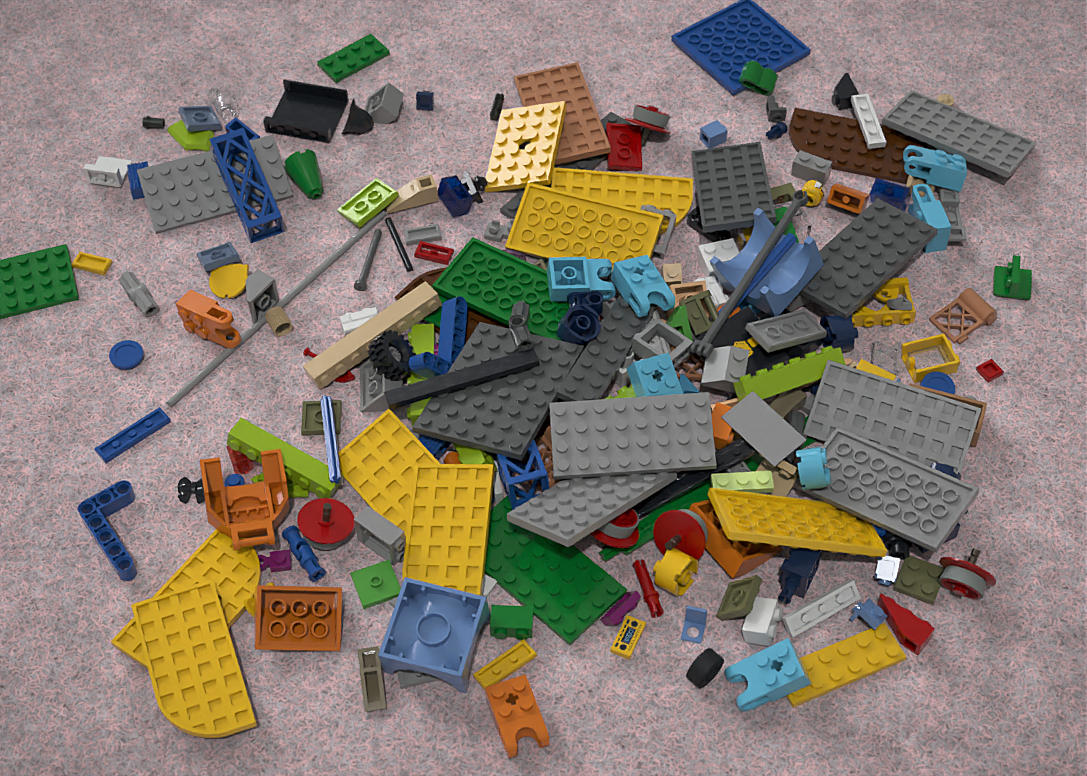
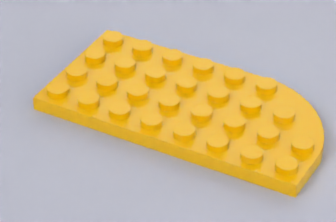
[551,168,693,234]
[338,409,440,539]
[402,464,495,596]
[111,529,261,669]
[131,579,257,738]

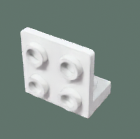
[83,156,132,188]

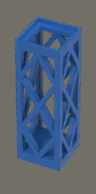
[210,128,284,244]
[491,440,550,510]

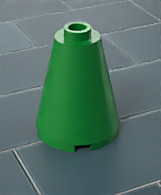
[284,149,324,199]

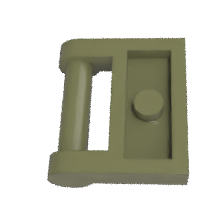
[679,290,719,337]

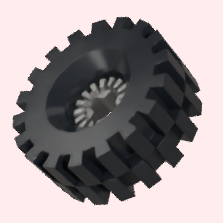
[368,330,416,381]

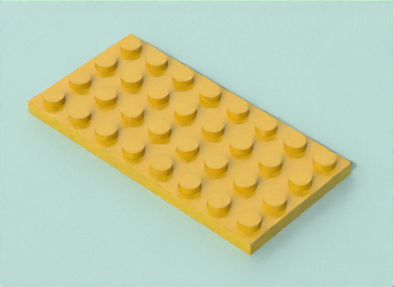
[505,182,664,270]
[708,488,887,557]

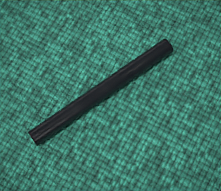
[385,217,413,272]

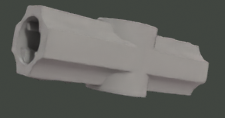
[119,271,159,317]

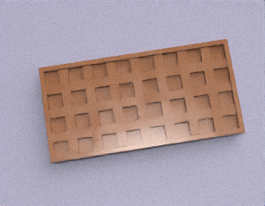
[513,62,611,165]

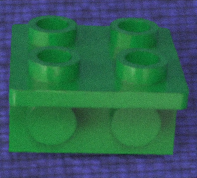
[993,255,1032,300]

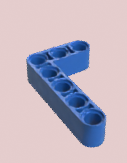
[409,296,467,379]
[78,480,137,581]

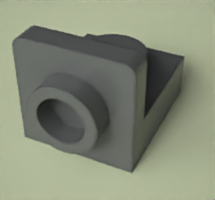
[766,96,787,122]

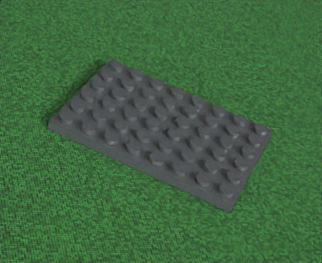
[413,322,584,460]

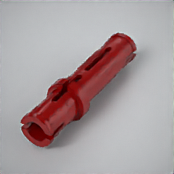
[632,559,664,618]

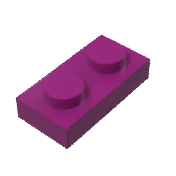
[600,590,642,626]

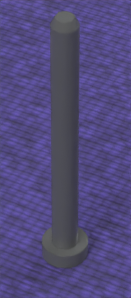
[354,229,382,291]

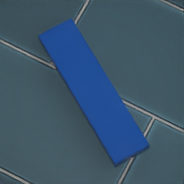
[94,407,171,464]

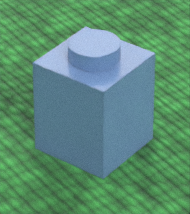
[700,120,728,149]

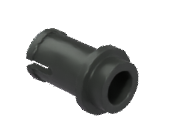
[142,115,165,129]

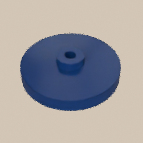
[109,340,144,370]
[920,372,955,394]

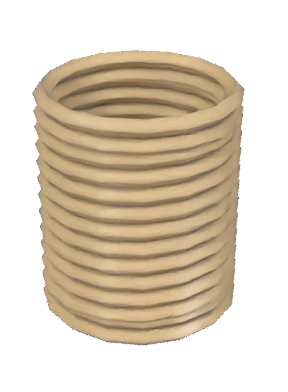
[265,306,293,336]

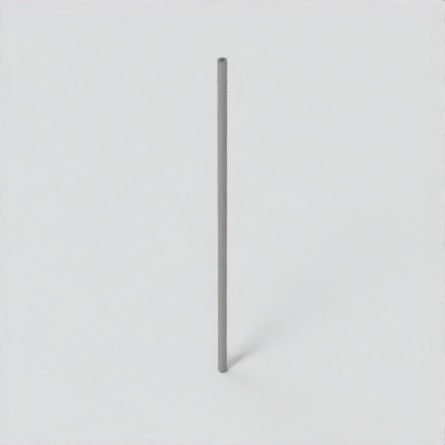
[166,210,386,408]

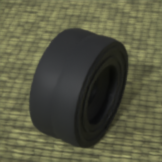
[686,648,724,689]

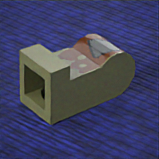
[770,183,796,208]

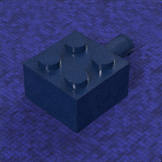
[778,547,822,604]

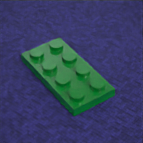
[317,34,390,83]

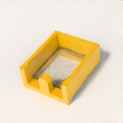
[899,333,960,383]

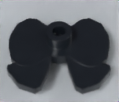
[178,477,205,504]

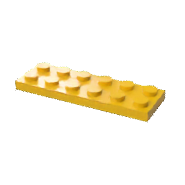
[779,623,906,708]

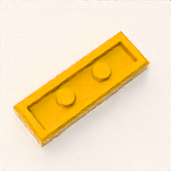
[473,639,537,691]

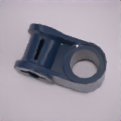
[567,291,603,315]

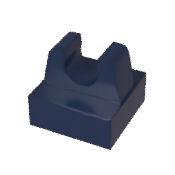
[416,90,434,111]

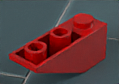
[877,593,935,655]

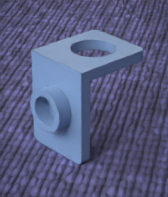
[681,606,707,644]

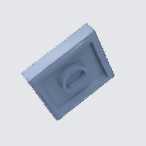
[178,106,221,131]
[197,242,240,272]

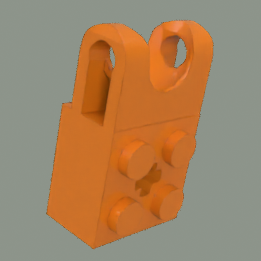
[175,289,241,349]
[485,674,550,758]

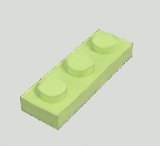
[710,471,774,493]

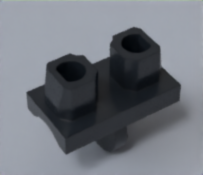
[457,171,488,204]

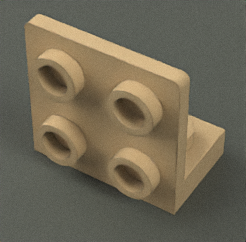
[756,454,799,497]

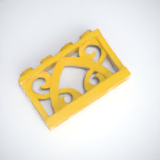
[851,277,916,327]

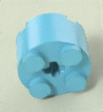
[796,447,831,491]

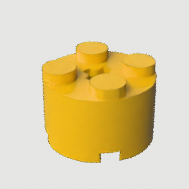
[653,548,699,596]

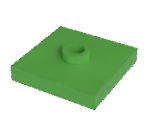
[350,560,401,609]

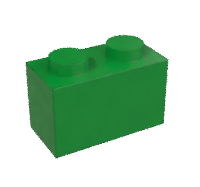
[490,605,534,640]

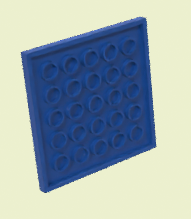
[671,0,811,96]

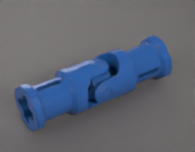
[282,525,326,582]

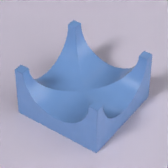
[710,208,824,317]
[378,577,491,693]

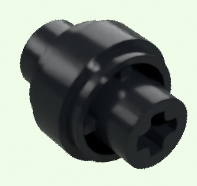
[882,530,915,560]

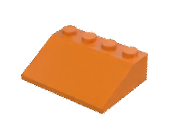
[689,499,783,578]
[254,585,342,651]

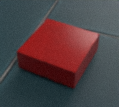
[976,359,1004,383]

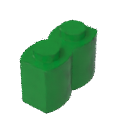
[738,61,778,96]

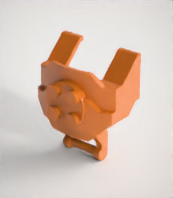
[200,449,289,551]

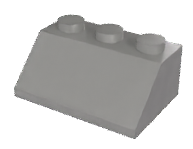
[360,359,403,412]

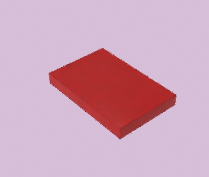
[606,123,643,171]

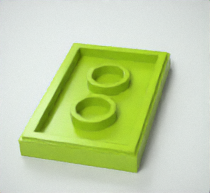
[337,178,399,228]

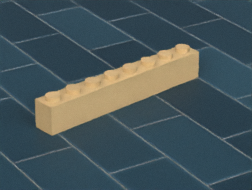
[303,281,442,390]

